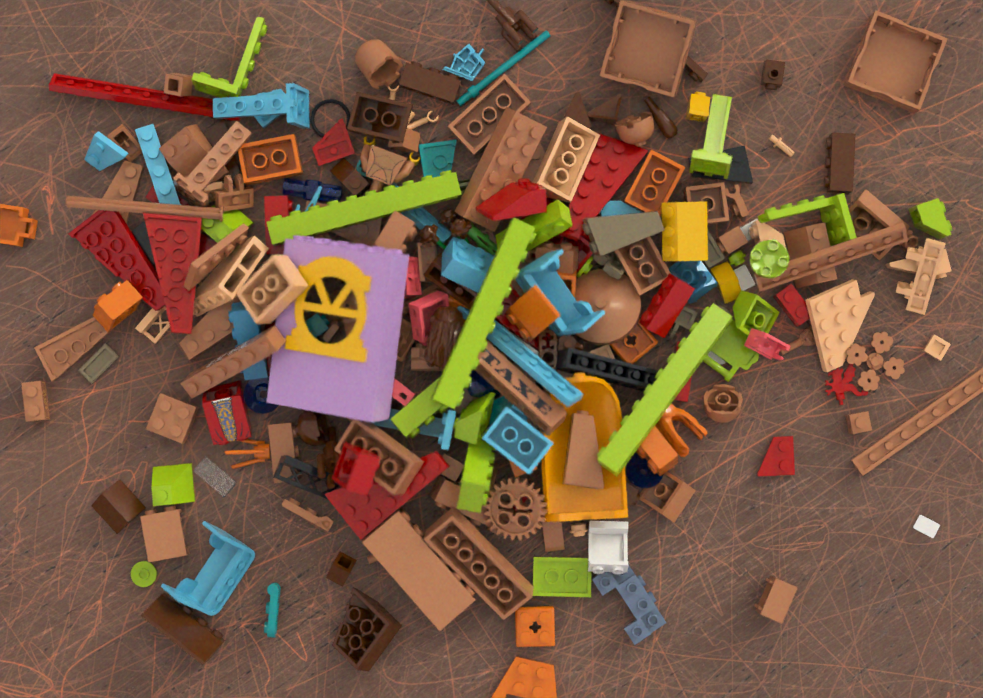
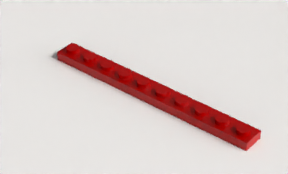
[49,73,241,121]

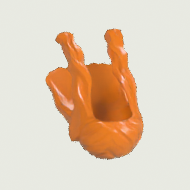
[655,403,707,457]

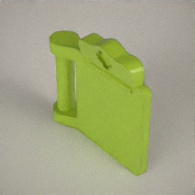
[702,319,759,382]

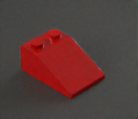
[476,178,546,221]

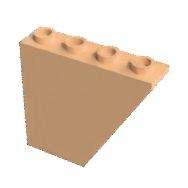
[194,235,269,317]

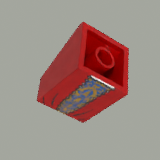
[202,380,252,445]

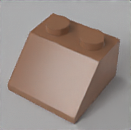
[639,472,696,523]

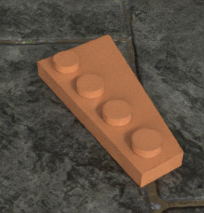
[93,161,144,224]
[34,317,113,382]

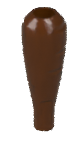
[644,97,678,139]

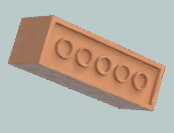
[362,509,475,631]

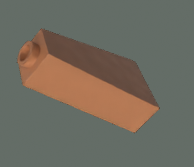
[562,410,604,490]

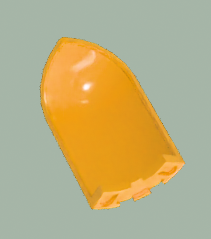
[539,373,628,522]

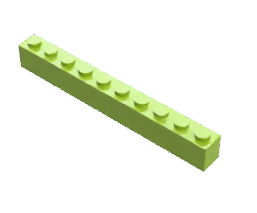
[266,170,462,246]
[431,218,536,409]
[597,303,732,476]

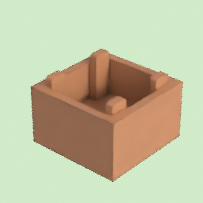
[754,575,797,624]

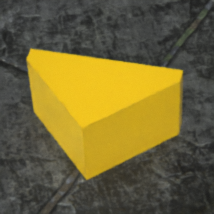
[710,261,741,304]

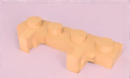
[895,238,946,315]

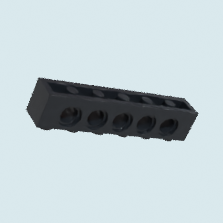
[555,348,658,392]

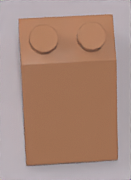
[159,124,229,184]

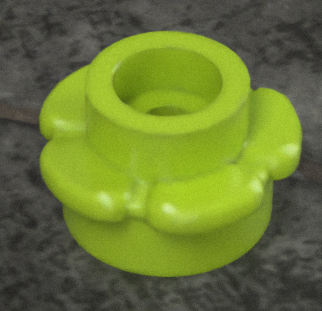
[728,250,746,267]

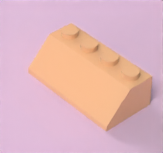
[532,117,600,202]

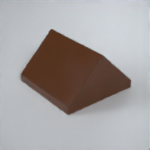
[91,479,146,534]

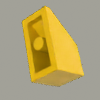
[685,92,710,122]

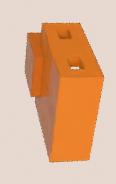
[0,204,38,247]

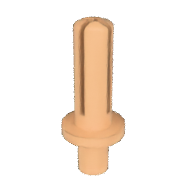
[769,135,794,157]

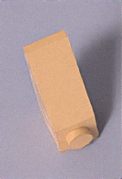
[886,249,952,279]

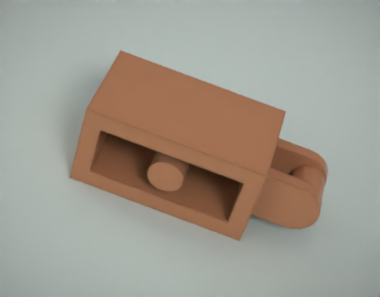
[525,240,579,274]

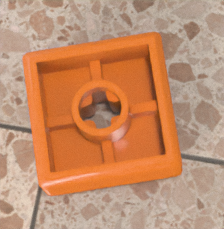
[609,320,658,364]
[515,606,555,647]

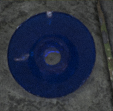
[244,376,279,414]
[625,453,664,488]

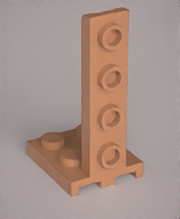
[173,121,252,207]

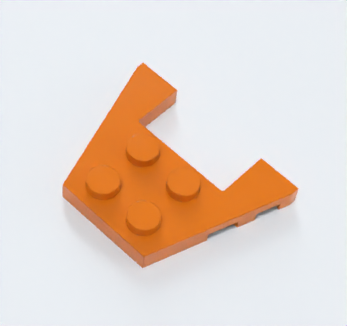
[491,656,557,698]

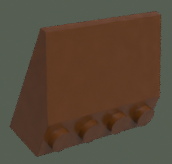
[141,592,225,665]

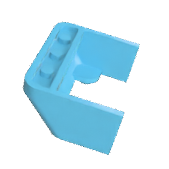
[516,249,605,337]
[161,521,255,616]

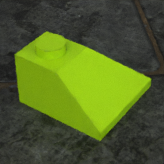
[732,290,780,336]
[151,463,195,506]

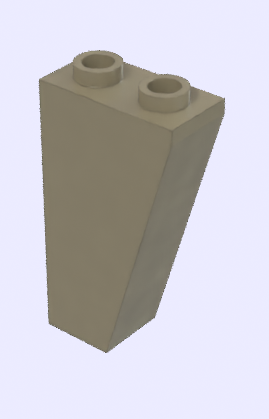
[582,211,665,256]

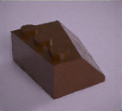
[332,587,402,672]

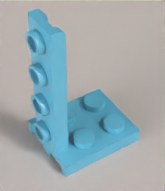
[213,83,310,129]
[372,408,457,450]

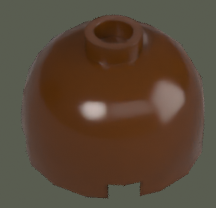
[295,410,328,446]

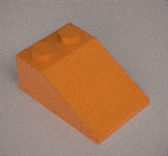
[505,285,561,342]

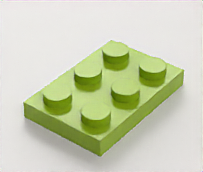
[533,556,592,597]

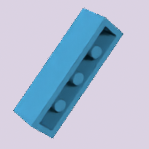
[228,302,268,380]

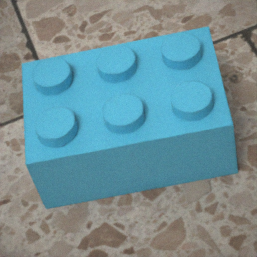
[441,236,495,293]
[482,407,554,475]

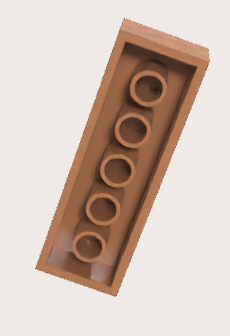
[454,107,547,232]
[423,506,534,620]

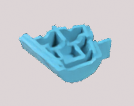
[443,44,485,81]

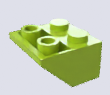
[908,198,952,239]

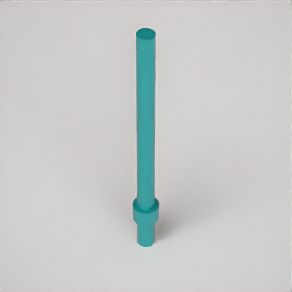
[456,30,551,107]

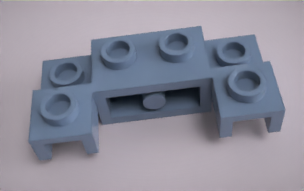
[591,564,666,645]

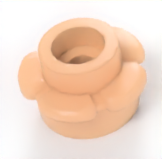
[569,523,588,537]

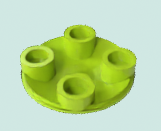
[750,239,789,278]

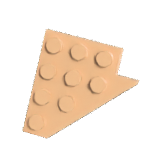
[805,279,875,372]

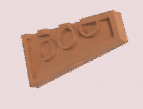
[305,200,383,247]
[184,223,249,291]

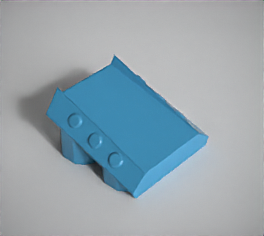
[668,261,717,304]

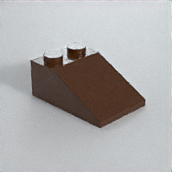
[347,92,413,143]

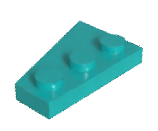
[419,139,457,178]

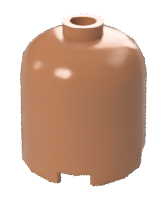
[355,39,403,89]

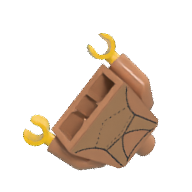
[360,136,420,193]

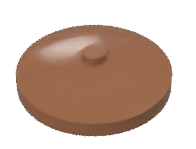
[575,269,642,345]

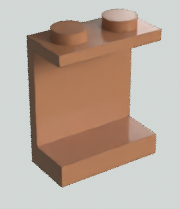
[140,506,190,562]

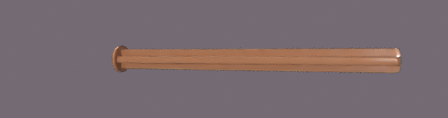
[66,196,224,222]

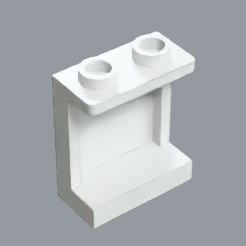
[588,521,628,574]

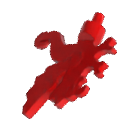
[825,364,868,405]

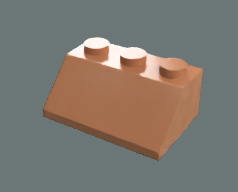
[848,189,910,260]
[784,223,837,289]
[614,236,670,296]

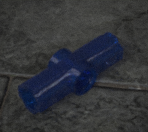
[282,178,342,203]

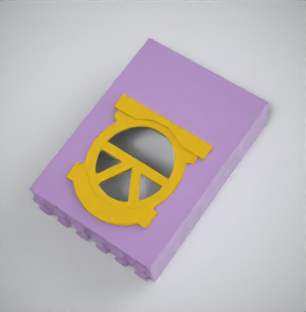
[267,235,409,422]

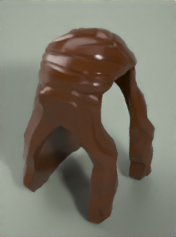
[424,306,466,368]

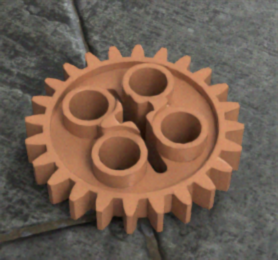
[483,477,548,541]

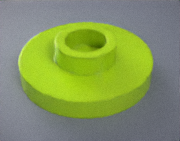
[577,256,594,278]
[131,561,157,587]

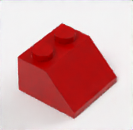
[332,441,380,495]

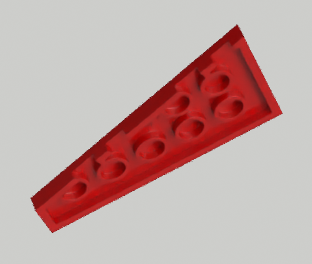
[559,132,649,241]
[68,210,165,311]
[143,213,202,335]
[324,451,450,540]

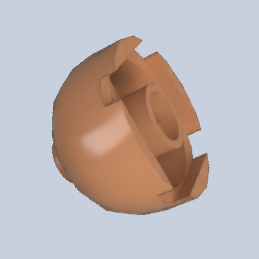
[615,112,655,146]
[703,384,743,423]

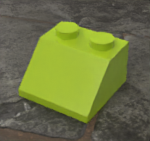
[201,205,254,243]
[453,392,495,445]

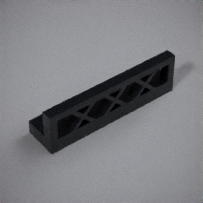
[273,455,342,500]

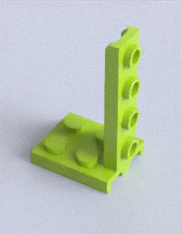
[191,17,267,98]
[689,94,732,179]
[758,193,857,247]

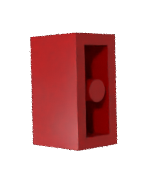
[773,283,810,327]

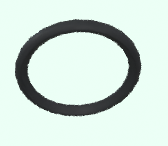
[310,99,351,137]

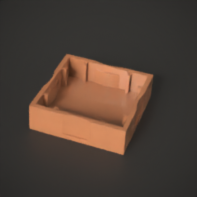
[600,0,698,97]
[844,10,948,113]

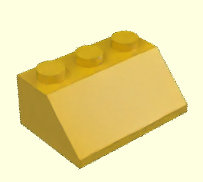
[662,202,708,261]

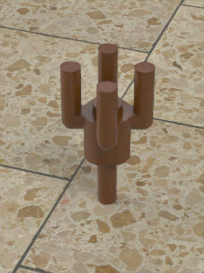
[487,0,538,52]
[549,334,584,351]
[317,427,340,489]

